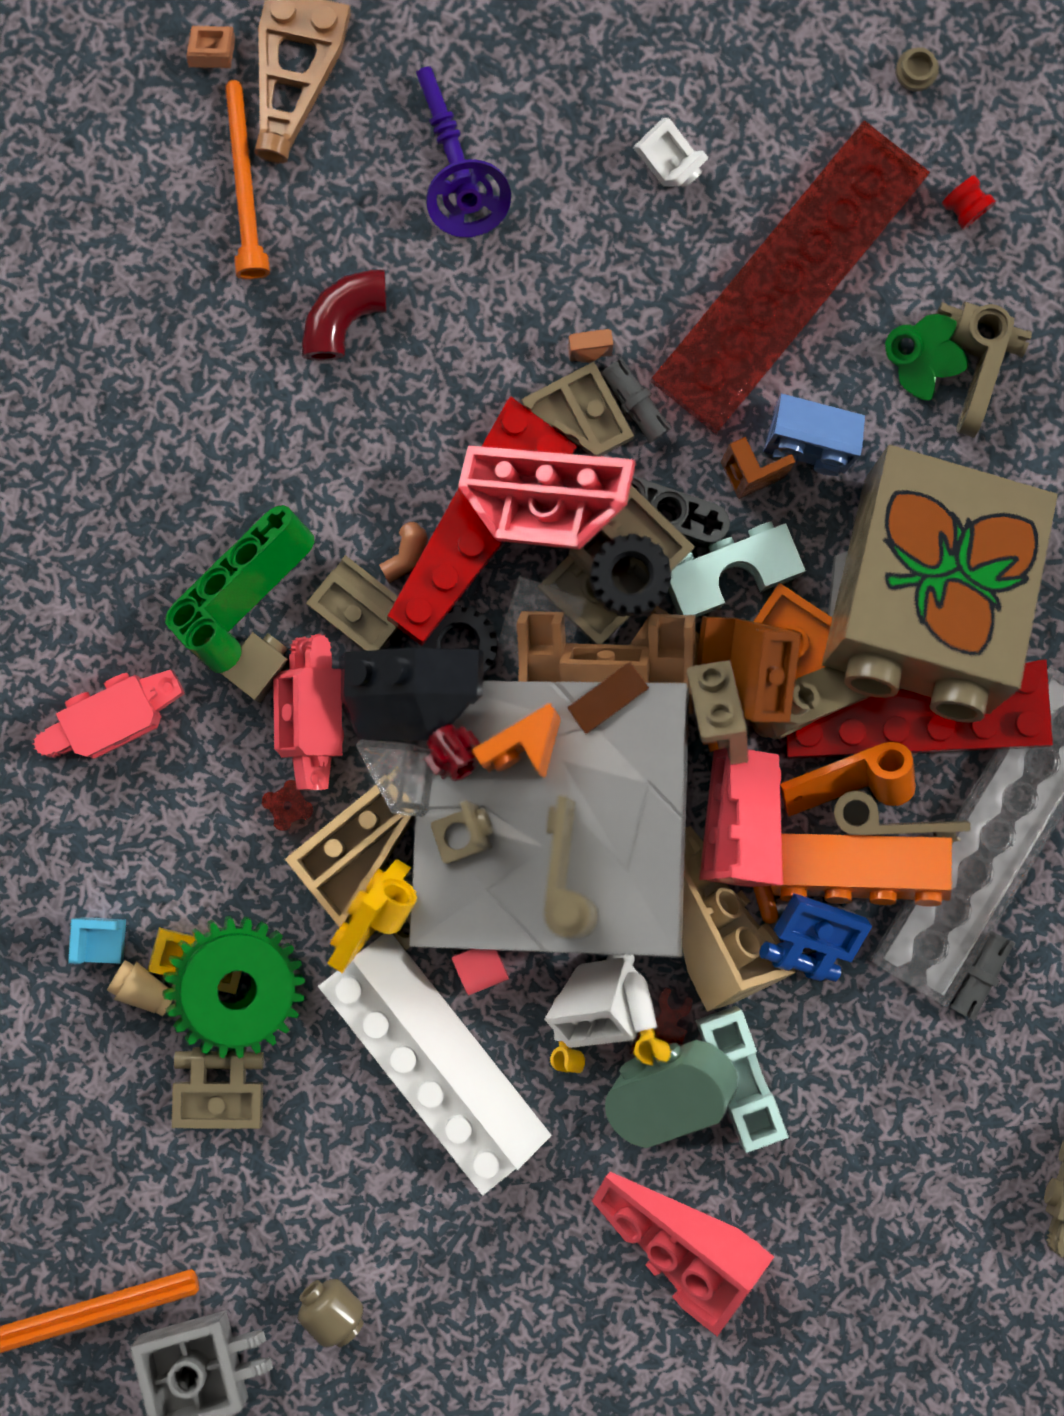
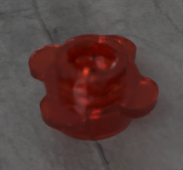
[262,780,313,831]

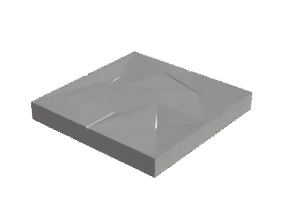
[409,681,689,957]

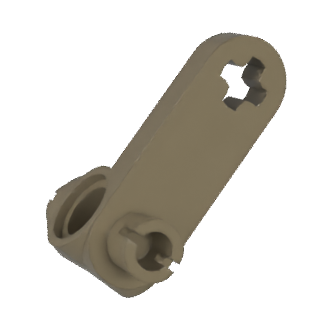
[936,301,1032,438]
[752,667,871,739]

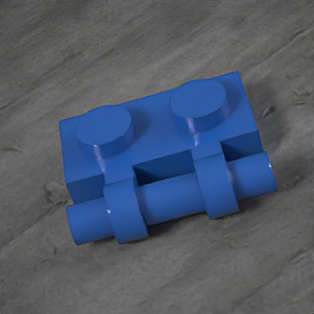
[759,893,872,982]

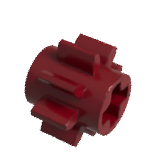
[424,725,481,781]

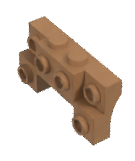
[517,611,696,714]

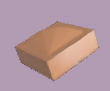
[186,26,235,68]
[568,329,614,363]

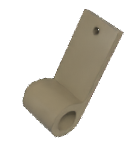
[834,790,971,842]
[544,795,598,939]

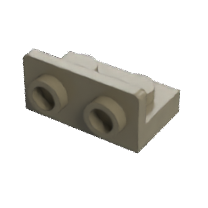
[687,660,748,765]

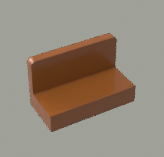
[720,437,796,499]

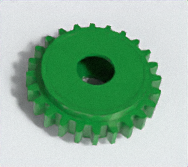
[162,916,305,1058]

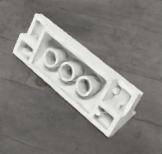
[318,933,552,1196]

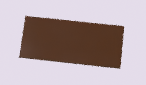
[567,662,649,734]

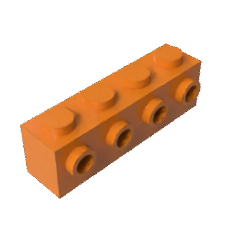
[771,833,952,907]

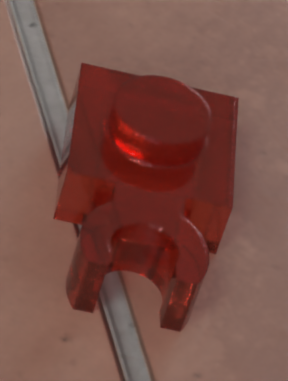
[629,987,693,1056]

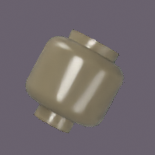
[298,1279,364,1348]

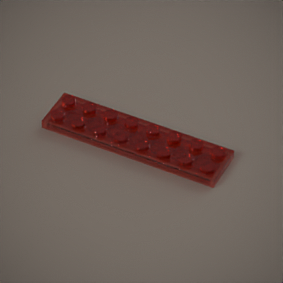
[651,120,930,435]

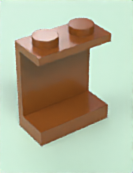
[696,616,801,722]

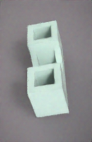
[668,521,805,618]
[695,1006,788,1153]

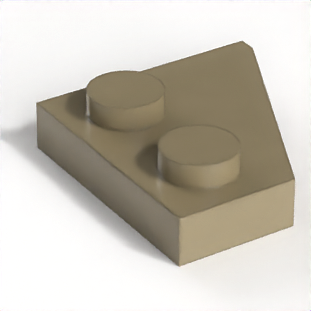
[521,362,634,457]

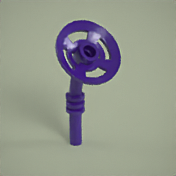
[416,66,511,237]

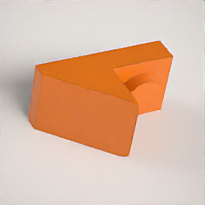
[472,703,561,779]

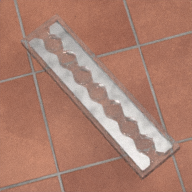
[869,666,1064,1008]

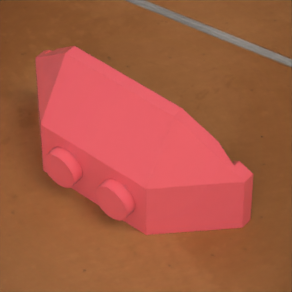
[458,446,636,550]

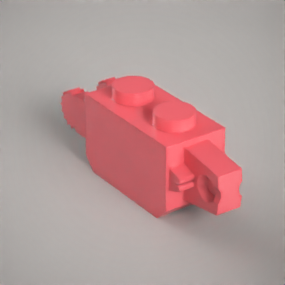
[273,634,344,791]
[33,669,185,759]

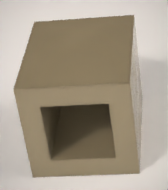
[220,632,289,703]

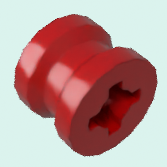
[941,175,997,230]

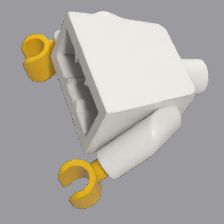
[545,954,671,1074]

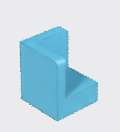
[69,917,126,964]

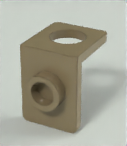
[431,800,493,864]

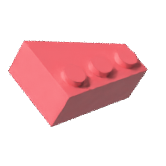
[699,748,783,887]

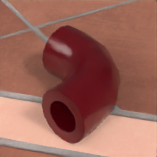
[302,269,386,361]

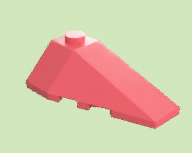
[592,1172,774,1337]

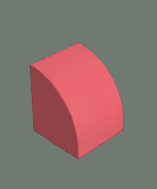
[451,949,509,996]

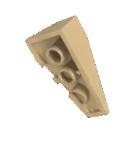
[682,826,796,1012]

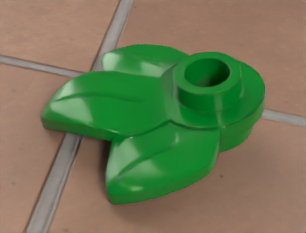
[885,314,968,401]

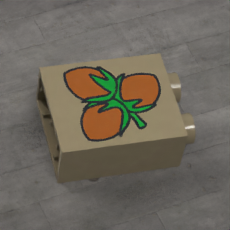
[822,444,1058,722]

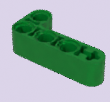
[165,505,315,673]

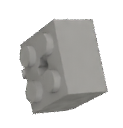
[130,1310,273,1416]

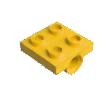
[327,859,417,973]

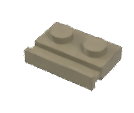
[306,555,398,651]

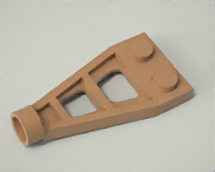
[254,0,351,163]

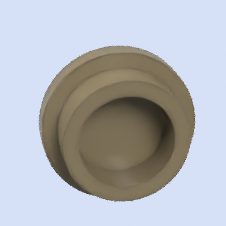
[896,48,939,91]

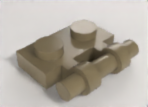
[172,1047,264,1129]

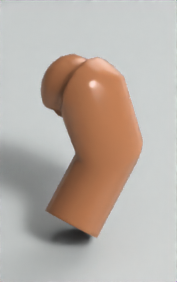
[379,522,428,583]

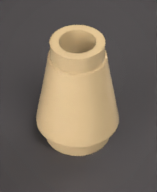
[106,960,172,1016]

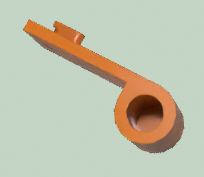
[780,742,916,817]

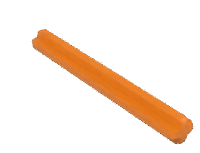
[0,1269,199,1353]

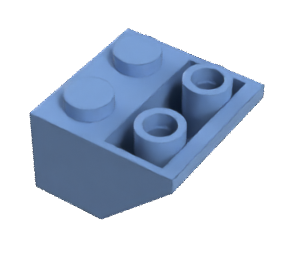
[763,393,865,476]

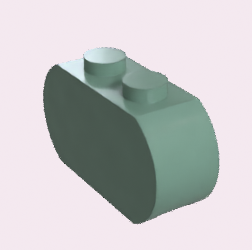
[605,1040,738,1148]

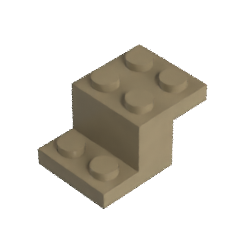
[538,485,695,644]

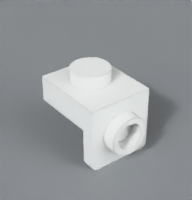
[633,118,708,187]

